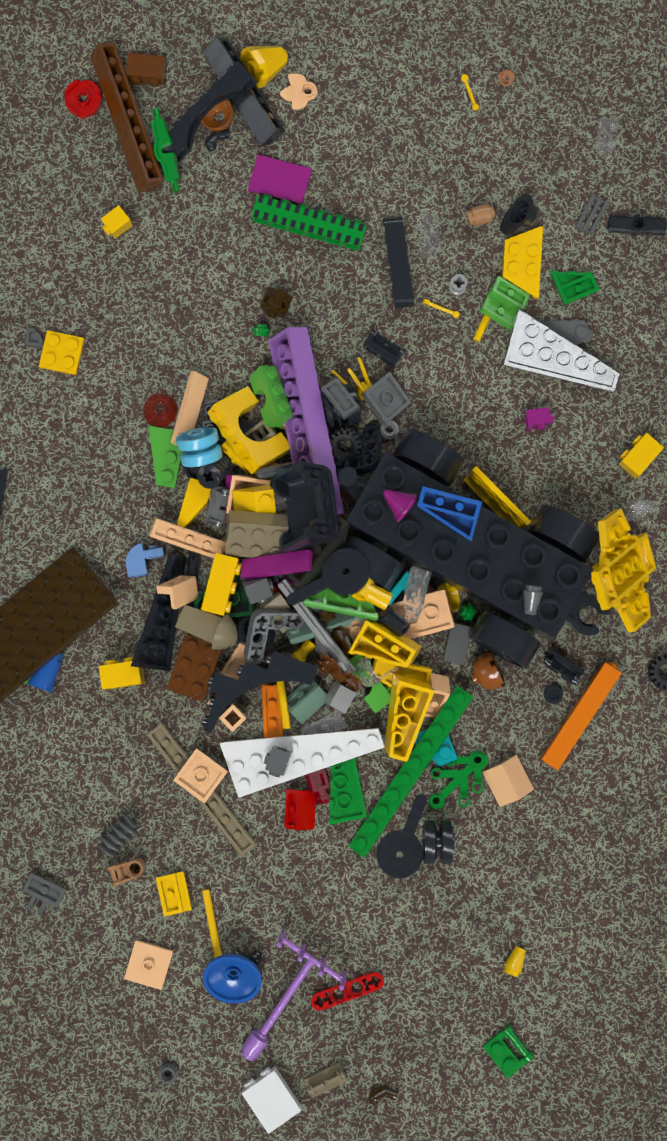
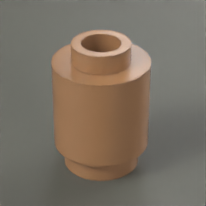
[466,203,495,226]

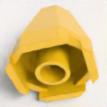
[240,46,288,88]

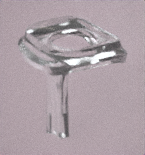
[356,658,398,687]

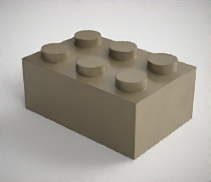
[225,510,289,558]

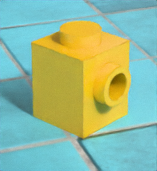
[101,205,133,239]

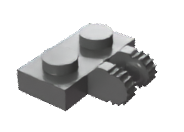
[22,872,67,916]

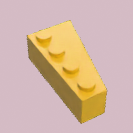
[384,673,434,762]

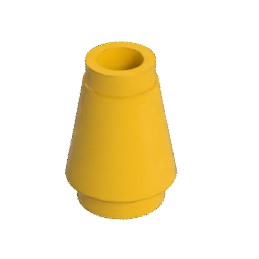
[503,946,526,978]

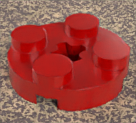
[64,79,102,119]

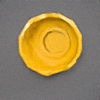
[436,583,460,612]

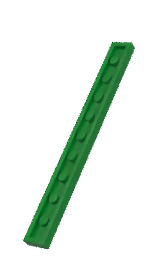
[348,686,474,858]

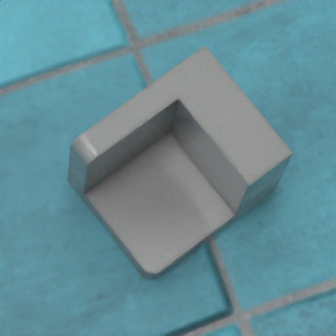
[323,681,356,714]

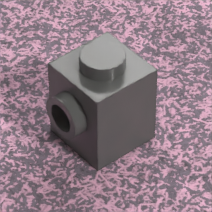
[242,577,274,604]
[264,745,293,777]

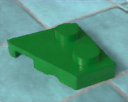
[549,270,600,306]

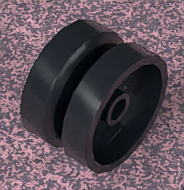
[422,820,454,864]

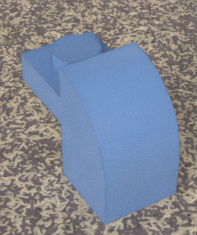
[126,543,165,578]

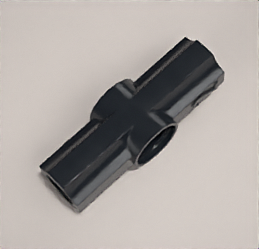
[607,214,667,236]
[373,604,411,637]

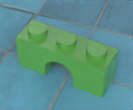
[249,365,293,427]
[349,654,391,714]

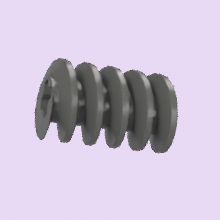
[96,813,139,858]

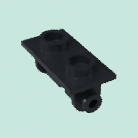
[543,650,585,685]

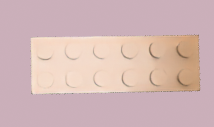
[337,589,456,655]

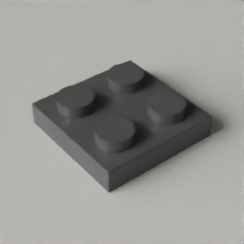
[361,372,411,425]

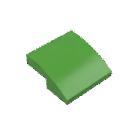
[479,276,530,330]

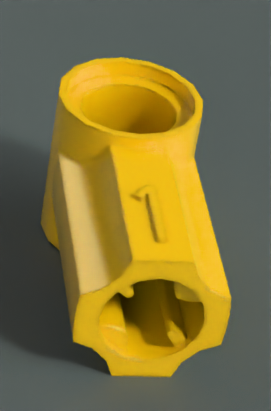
[351,578,393,610]

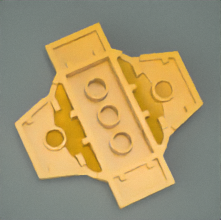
[591,508,656,633]

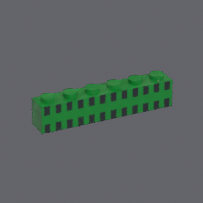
[251,194,367,252]

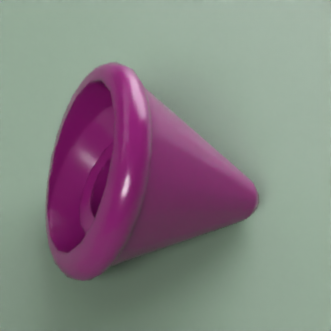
[383,490,418,522]

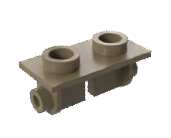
[304,1063,348,1098]

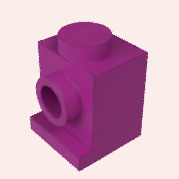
[524,407,554,432]

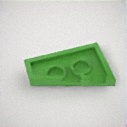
[149,426,182,489]

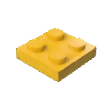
[39,330,85,376]

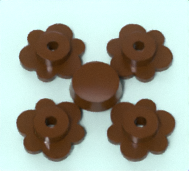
[316,654,363,692]

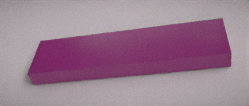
[240,550,313,580]

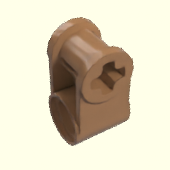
[107,858,146,887]

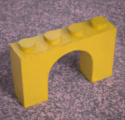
[208,386,290,475]

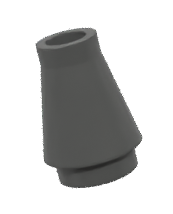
[523,585,543,615]

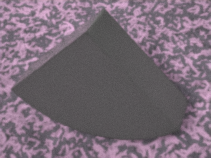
[24,327,44,348]

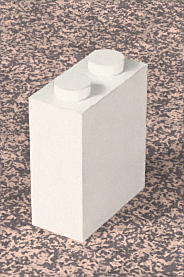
[242,1066,301,1134]

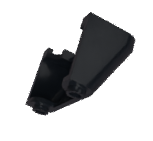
[271,461,340,553]

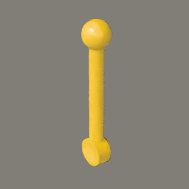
[461,74,479,111]
[422,299,460,318]

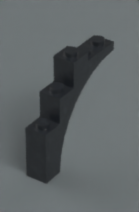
[202,651,318,733]

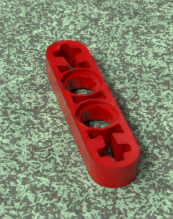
[311,971,384,1011]

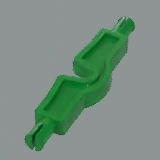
[151,108,180,193]

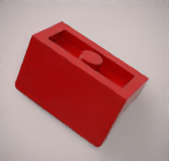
[284,789,316,830]

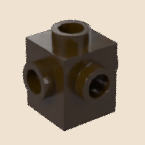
[260,287,293,319]

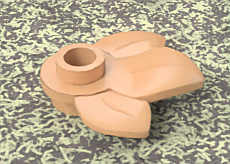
[280,74,317,110]

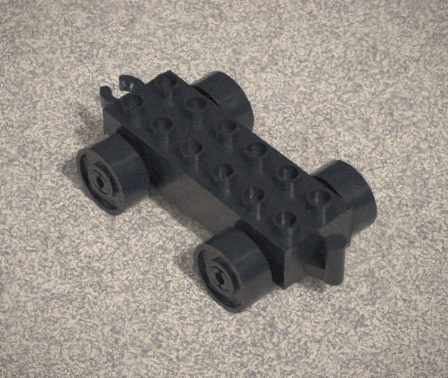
[338,428,610,670]

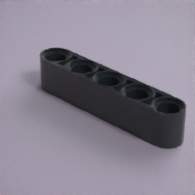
[383,216,414,309]

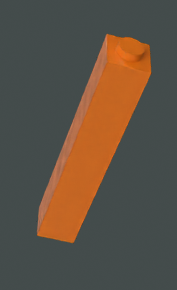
[539,661,622,770]

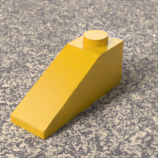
[177,478,212,528]

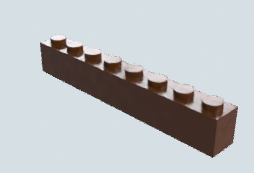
[90,43,164,193]

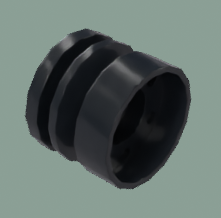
[321,383,361,429]

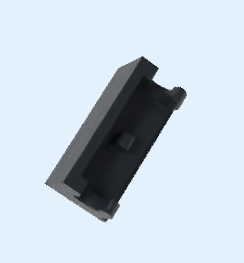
[363,330,406,368]

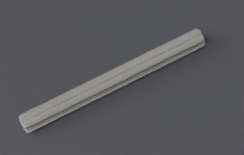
[278,579,355,674]

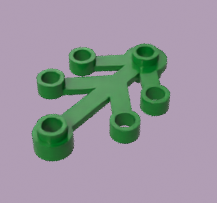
[429,751,488,810]

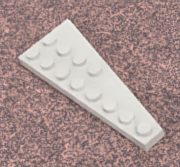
[220,728,385,797]

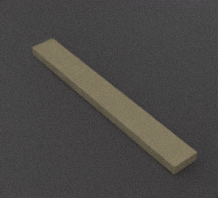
[146,722,257,857]

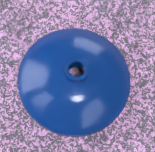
[203,954,262,1004]

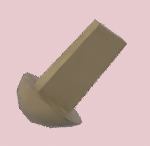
[175,605,238,650]

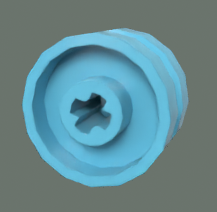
[175,427,223,467]

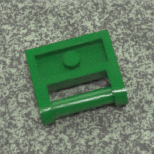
[483,1024,535,1078]

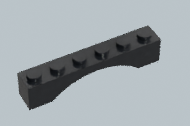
[164,61,258,163]

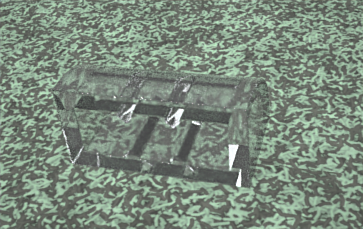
[626,498,658,522]

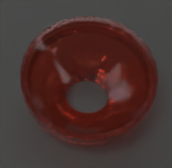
[143,393,178,428]

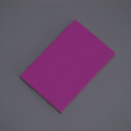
[248,154,312,205]

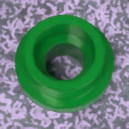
[252,324,271,337]
[459,602,476,621]

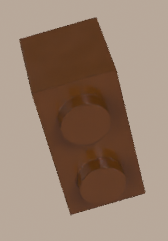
[126,53,167,87]

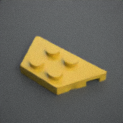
[502,226,543,299]

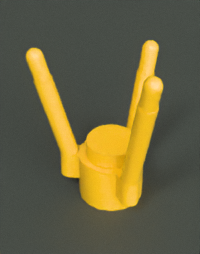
[331,357,372,401]

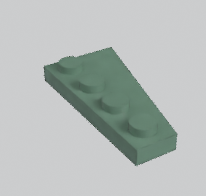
[285,612,367,645]

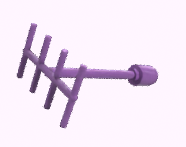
[241,930,347,1061]

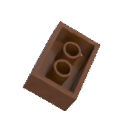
[166,634,223,702]

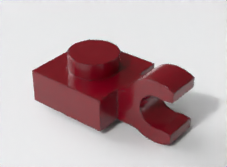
[305,769,330,805]

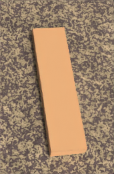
[170,371,209,446]
[149,517,225,558]

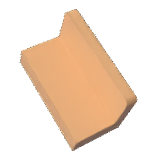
[156,576,198,609]

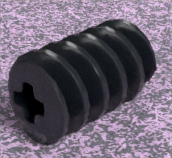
[197,455,231,489]

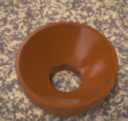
[201,100,234,131]

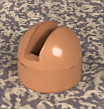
[498,69,515,86]

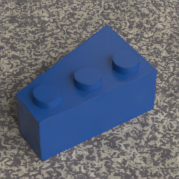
[417,486,482,541]

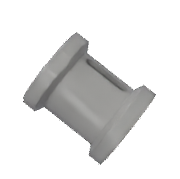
[449,274,468,295]

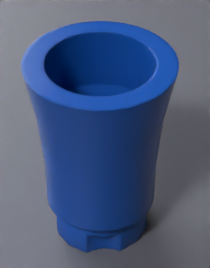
[27,654,63,693]

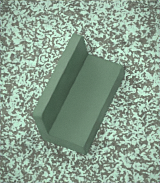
[287,680,327,724]

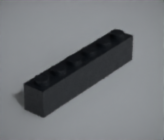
[203,37,286,145]

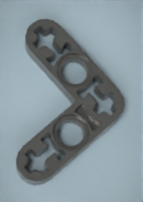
[244,609,305,665]

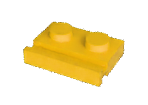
[156,871,192,917]

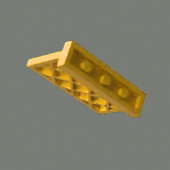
[463,466,531,529]

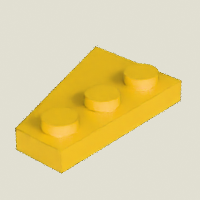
[371,659,432,687]

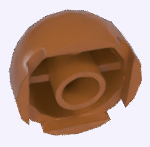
[471,650,506,690]

